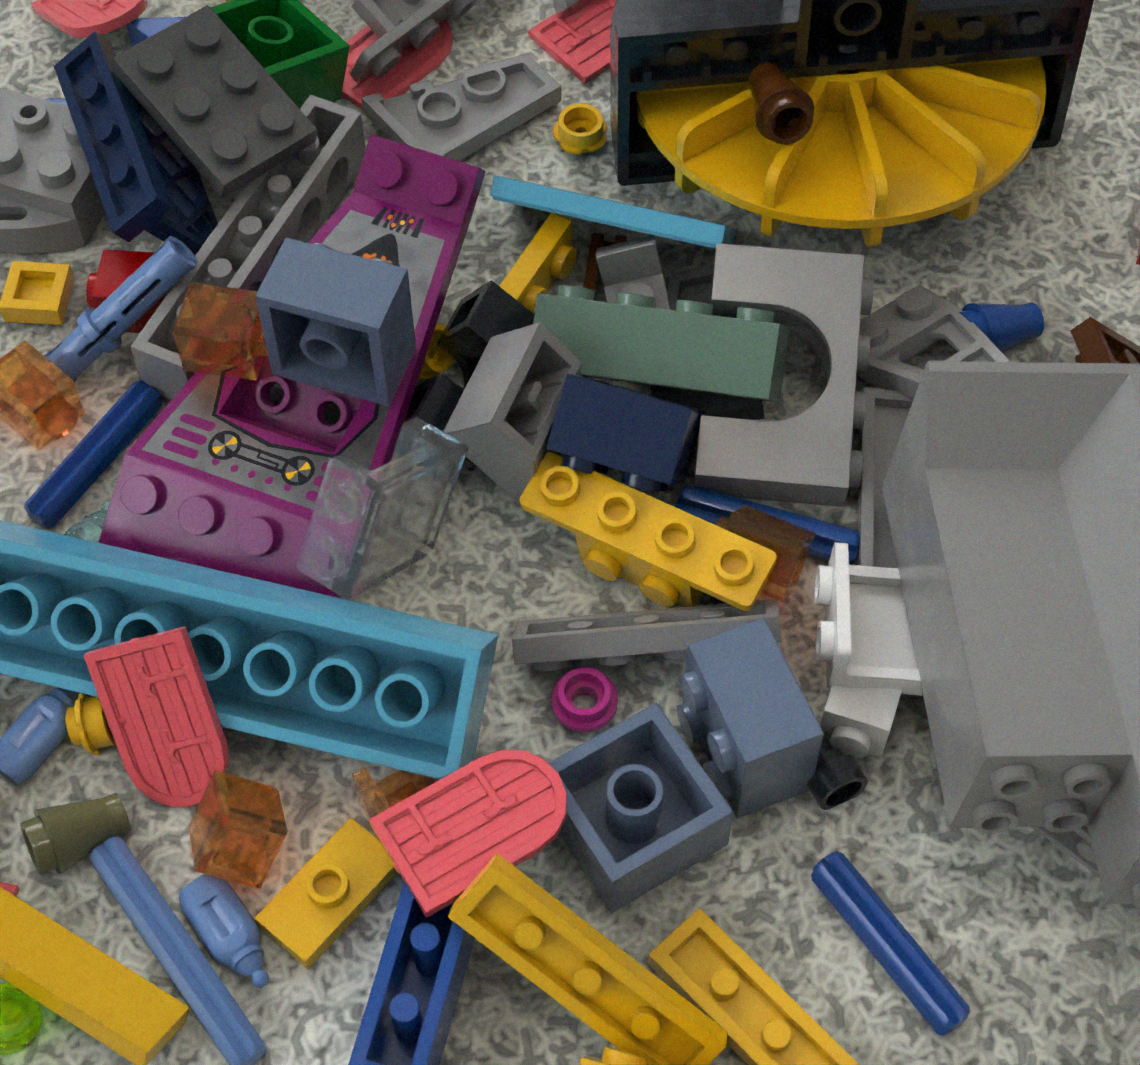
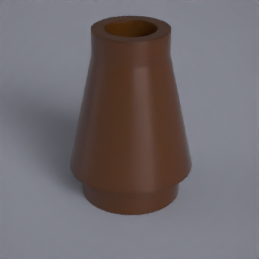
[748,63,814,144]

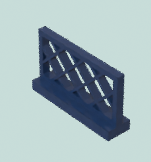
[54,31,218,256]

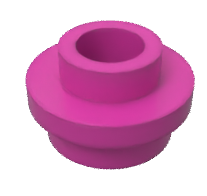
[551,667,618,733]

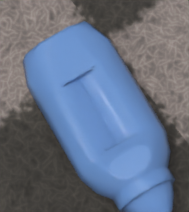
[0,688,79,786]
[179,872,269,988]

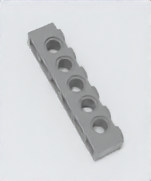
[130,94,366,400]

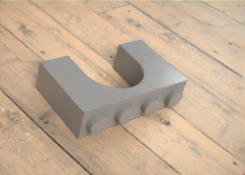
[694,243,874,507]

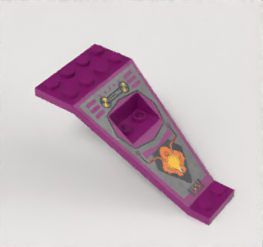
[98,134,486,600]

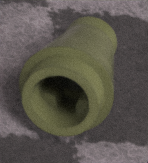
[20,793,131,874]

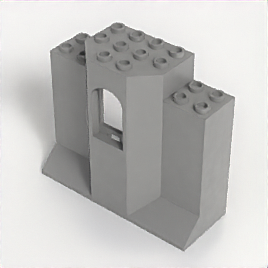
[882,361,1140,909]

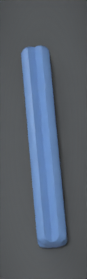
[90,837,266,1065]

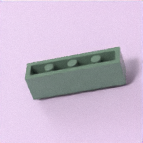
[533,285,790,403]

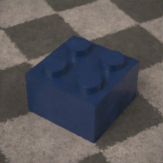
[546,373,705,493]

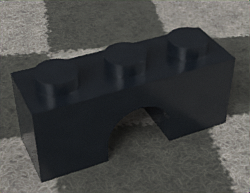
[396,280,534,479]

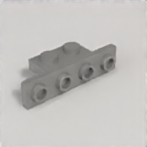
[350,0,478,83]

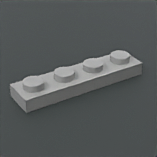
[512,599,782,671]

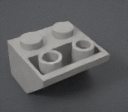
[442,322,582,504]

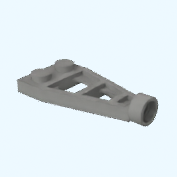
[856,285,1011,399]

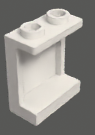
[814,542,923,696]

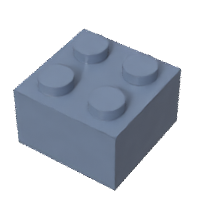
[255,237,416,407]
[677,617,824,818]
[549,703,733,913]

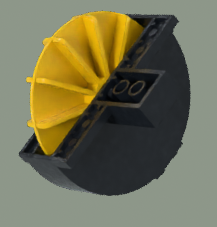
[610,0,1094,247]

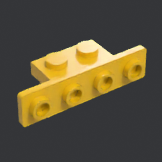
[519,452,777,611]

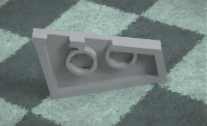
[361,53,561,161]

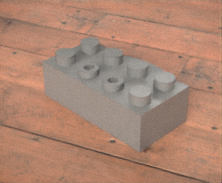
[0,88,105,254]

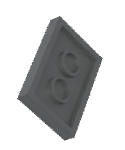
[112,5,317,198]

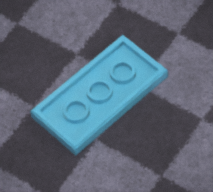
[490,175,738,249]

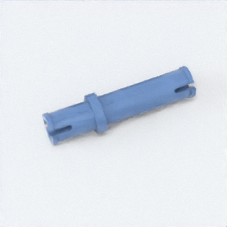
[44,236,198,384]

